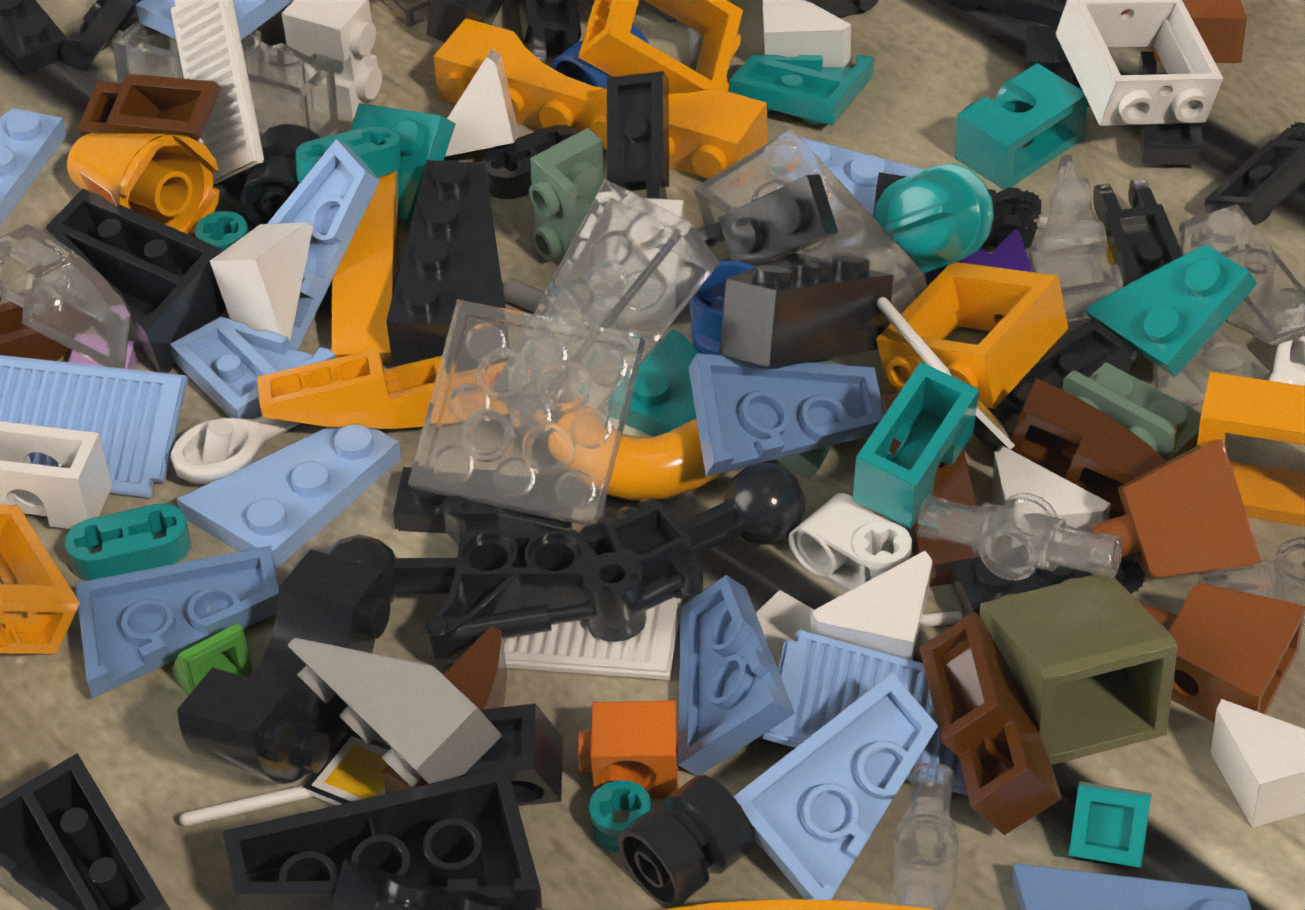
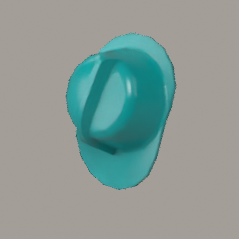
[873,163,994,274]

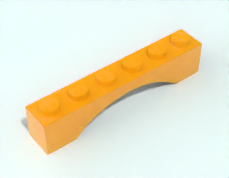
[433,18,768,188]

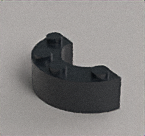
[177,549,391,784]

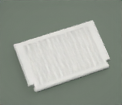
[171,0,264,185]
[444,591,684,680]

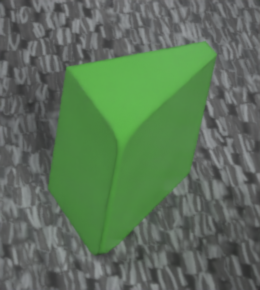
[172,623,253,696]

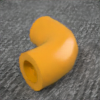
[549,407,725,501]

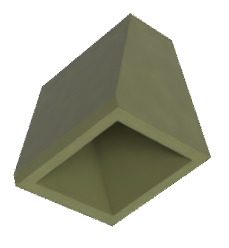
[980,571,1178,765]

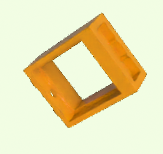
[578,0,743,94]
[876,262,1068,409]
[1197,372,1305,527]
[0,504,80,654]

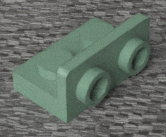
[529,128,605,275]
[1062,362,1201,461]

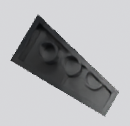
[386,160,514,377]
[223,767,542,910]

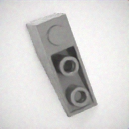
[288,638,502,788]

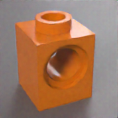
[578,700,679,799]

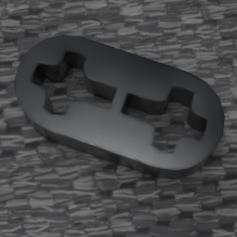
[482,125,579,199]

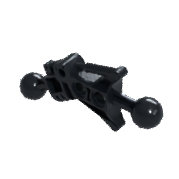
[325,463,806,659]

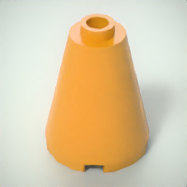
[67,133,220,238]

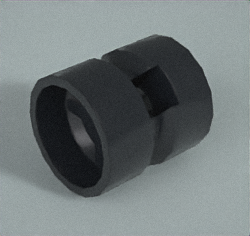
[240,124,321,226]
[618,775,755,908]

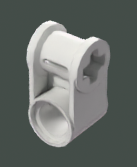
[788,493,912,592]

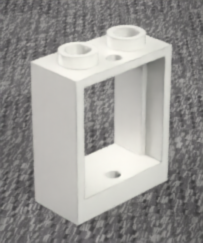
[1055,0,1223,126]

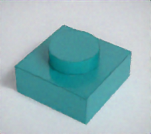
[1069,781,1152,868]

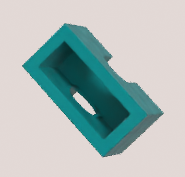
[955,63,1087,190]
[853,362,979,529]

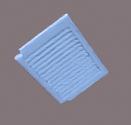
[0,355,188,498]
[762,629,968,796]

